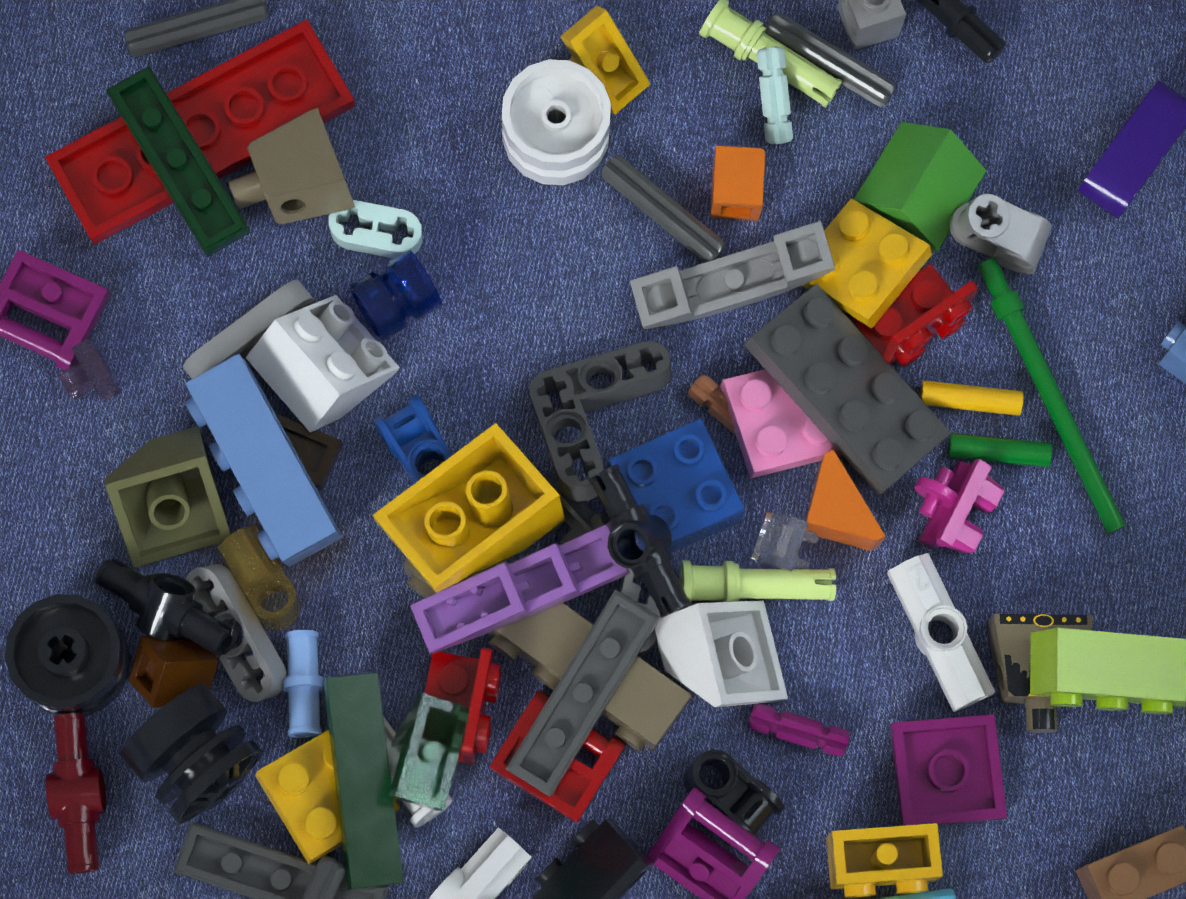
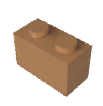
[1075,825,1186,899]

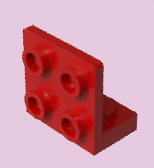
[851,264,979,368]
[413,647,502,765]

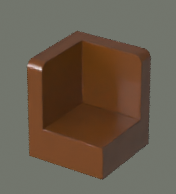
[129,636,219,708]

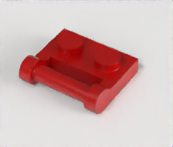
[489,690,627,824]

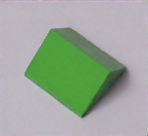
[854,122,987,253]

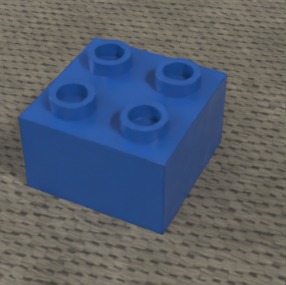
[607,418,745,554]

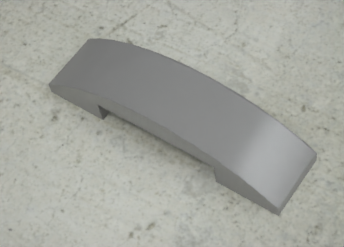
[630,221,836,329]

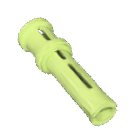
[699,0,843,108]
[679,560,836,606]

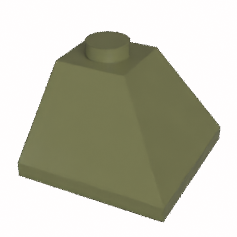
[104,426,232,568]

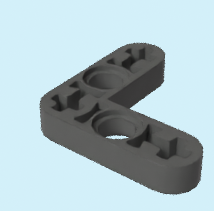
[529,341,672,502]

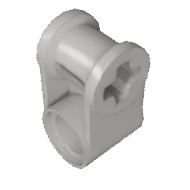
[949,194,1052,274]

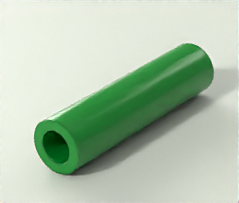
[948,433,1052,468]

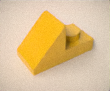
[560,5,651,115]

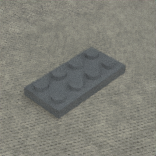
[744,283,951,496]

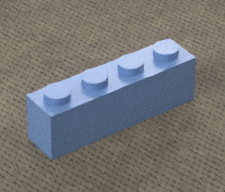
[185,353,343,567]

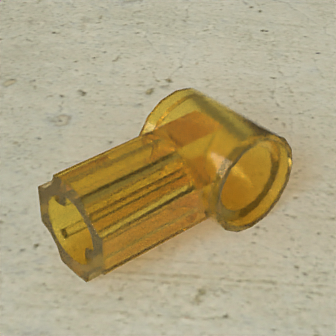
[217,525,301,630]

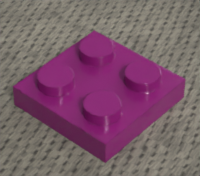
[890,714,1007,826]

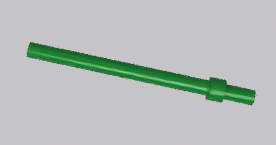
[977,257,1126,535]

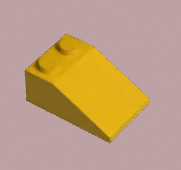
[373,423,565,593]

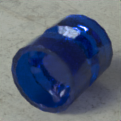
[349,250,443,342]

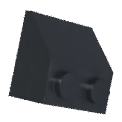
[533,819,655,899]

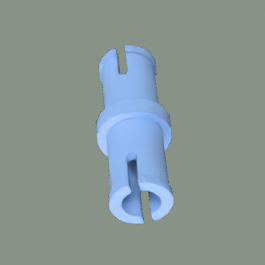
[283,630,324,738]

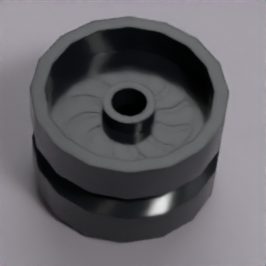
[5,594,131,716]

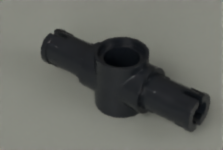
[588,464,692,618]
[95,558,237,657]

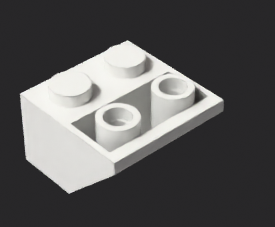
[246,295,400,432]

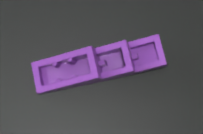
[410,524,630,654]

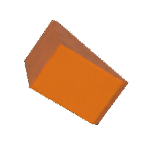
[802,449,886,551]

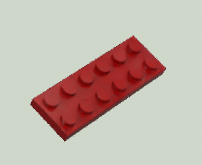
[45,19,356,245]

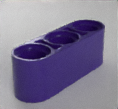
[1078,80,1186,219]

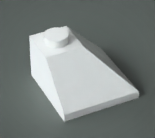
[655,600,788,707]

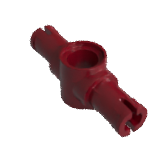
[46,713,107,874]

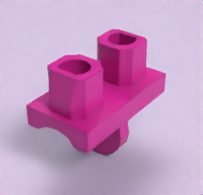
[914,459,1004,554]

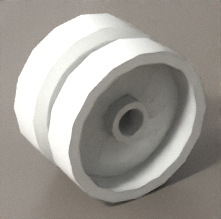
[502,59,611,185]

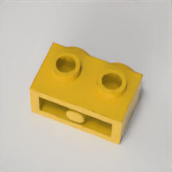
[826,823,943,898]

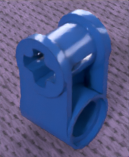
[372,394,452,484]

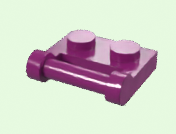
[0,250,111,373]
[648,787,781,899]

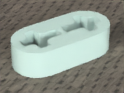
[329,200,423,259]

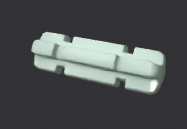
[757,46,793,144]

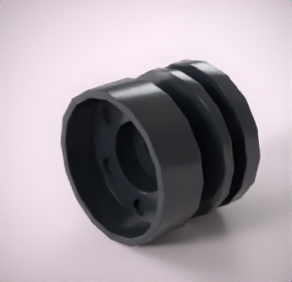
[120,683,263,824]

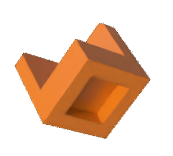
[710,146,765,221]

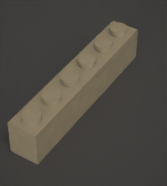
[403,559,692,752]

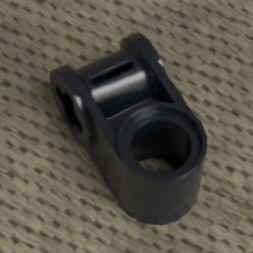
[684,749,785,836]

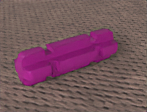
[748,703,850,757]

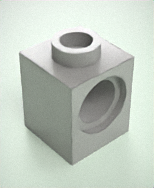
[837,0,906,51]

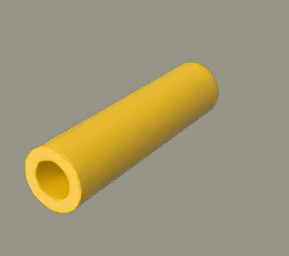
[920,380,1023,416]

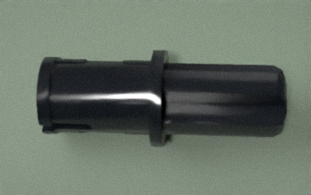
[918,0,1005,63]

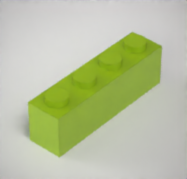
[1030,627,1186,714]

